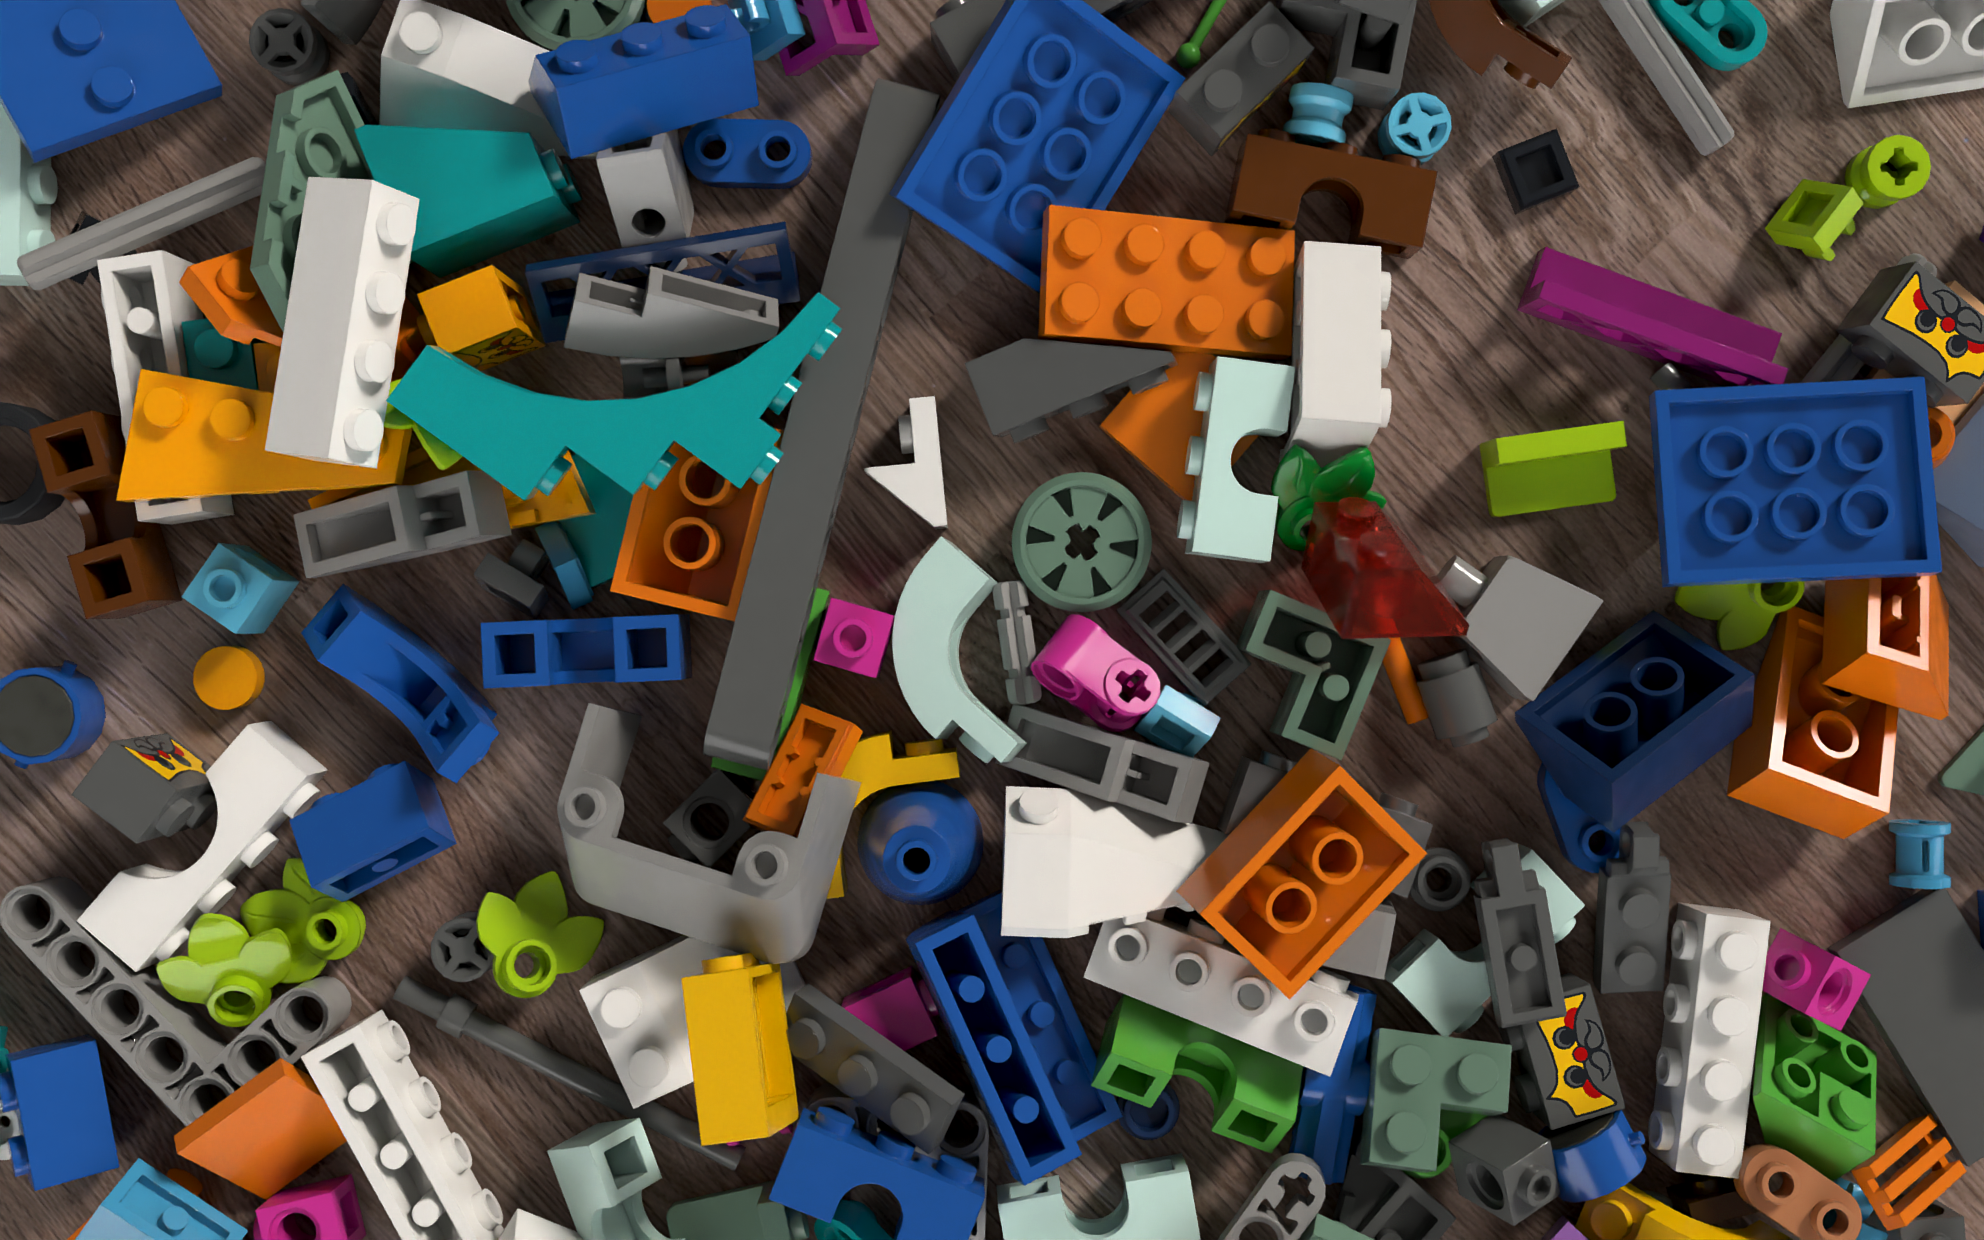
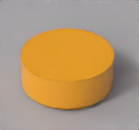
[193,646,265,710]

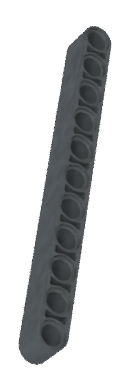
[703,78,941,770]

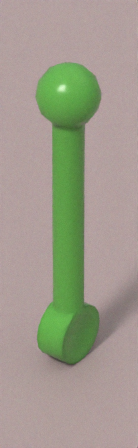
[1176,0,1227,69]

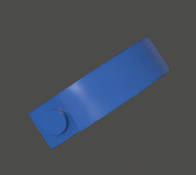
[301,584,499,783]

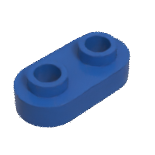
[683,118,813,189]
[1537,762,1620,873]

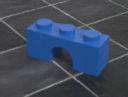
[481,614,692,689]
[768,1107,985,1240]

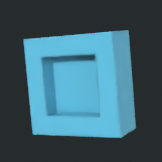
[1134,685,1221,757]

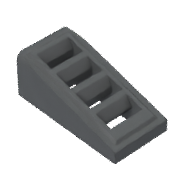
[1116,568,1251,706]

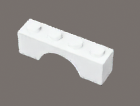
[77,721,328,972]

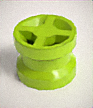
[1845,135,1931,209]

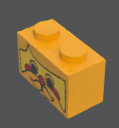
[417,265,546,371]

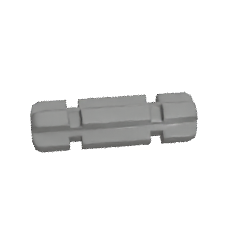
[992,580,1042,705]

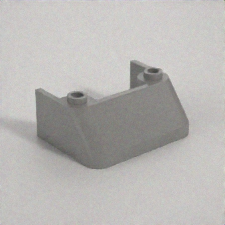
[557,703,861,964]

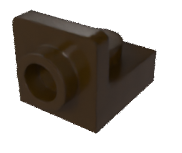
[1666,1141,1770,1225]

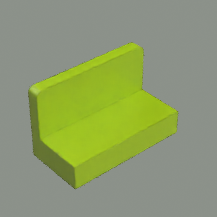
[1479,421,1627,518]

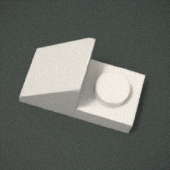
[864,396,948,529]

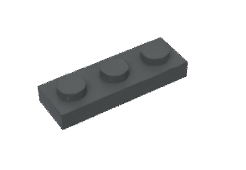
[786,983,964,1154]

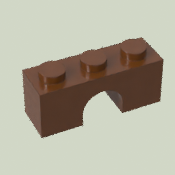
[1224,129,1438,259]
[29,411,183,619]

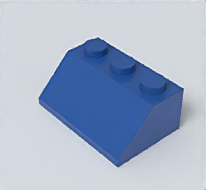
[528,4,759,159]

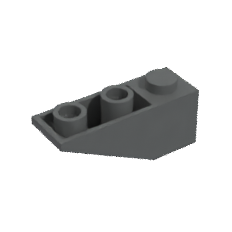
[964,338,1178,444]

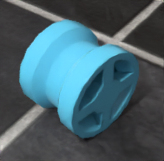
[1282,82,1354,148]
[1377,92,1452,165]

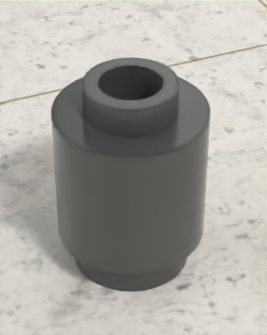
[1416,649,1498,747]

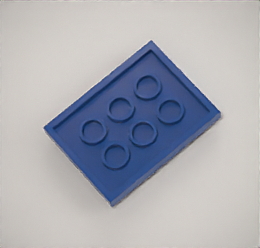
[0,0,222,163]
[889,0,1186,294]
[1649,377,1942,587]

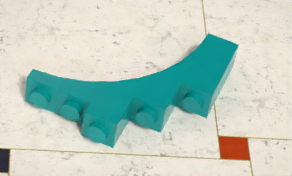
[386,292,842,501]

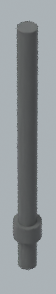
[393,976,746,1171]

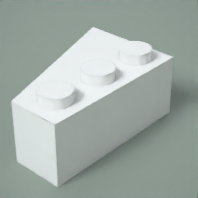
[1279,241,1391,468]

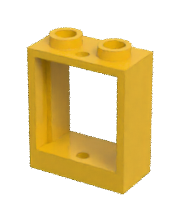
[681,953,799,1146]

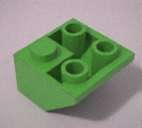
[1753,993,1877,1181]

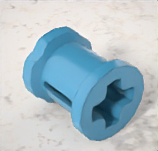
[1889,819,1951,889]

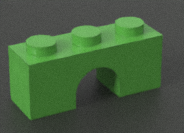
[1091,994,1303,1153]

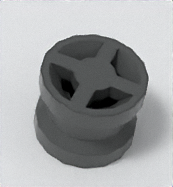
[249,8,330,86]
[431,911,494,982]

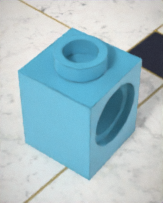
[181,543,300,634]

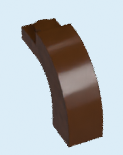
[1429,0,1572,89]

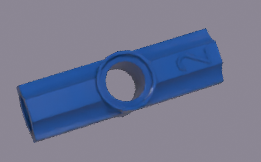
[1288,984,1377,1185]

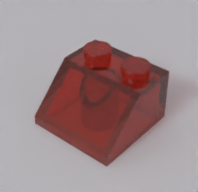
[1301,497,1469,639]

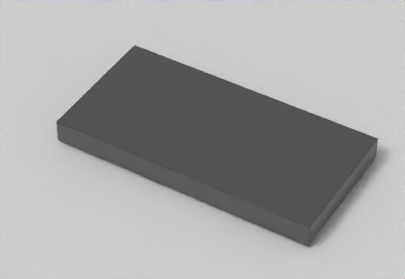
[1827,888,1984,1166]

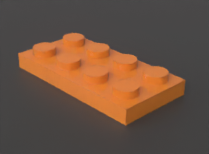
[1038,205,1295,360]

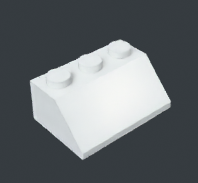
[1830,0,1984,108]

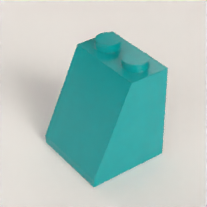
[354,125,582,278]

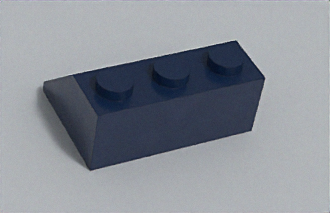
[1515,610,1755,833]

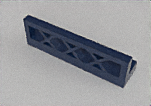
[525,222,800,343]

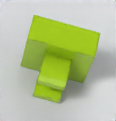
[1764,179,1864,261]

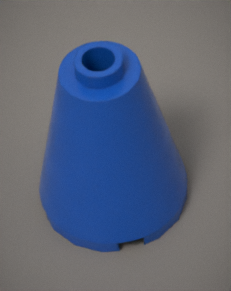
[857,780,984,905]

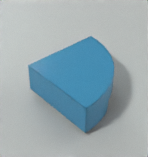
[535,521,594,610]

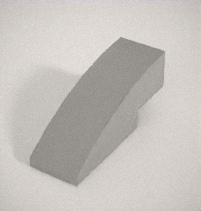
[563,266,779,359]
[293,471,512,578]
[995,705,1210,824]

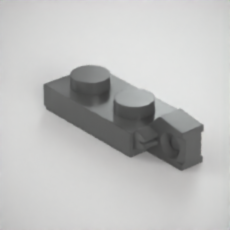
[1593,821,1671,994]
[1474,838,1567,1028]

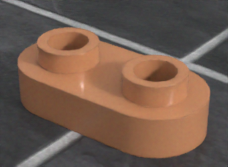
[1733,1143,1862,1240]

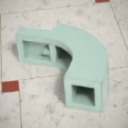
[892,536,1027,764]

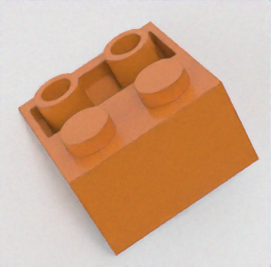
[1822,575,1949,720]

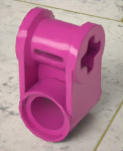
[1031,614,1160,732]

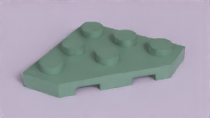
[250,70,414,332]

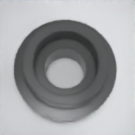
[1409,847,1471,911]

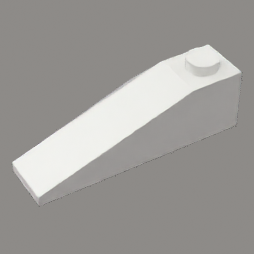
[379,0,598,159]
[1001,786,1229,938]

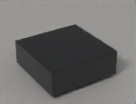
[1492,128,1580,215]

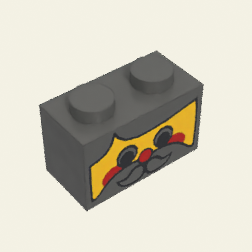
[1168,1,1315,157]
[1836,261,1984,408]
[71,733,217,843]
[1497,973,1626,1130]

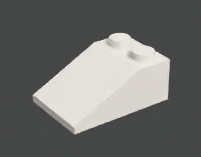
[579,935,806,1109]

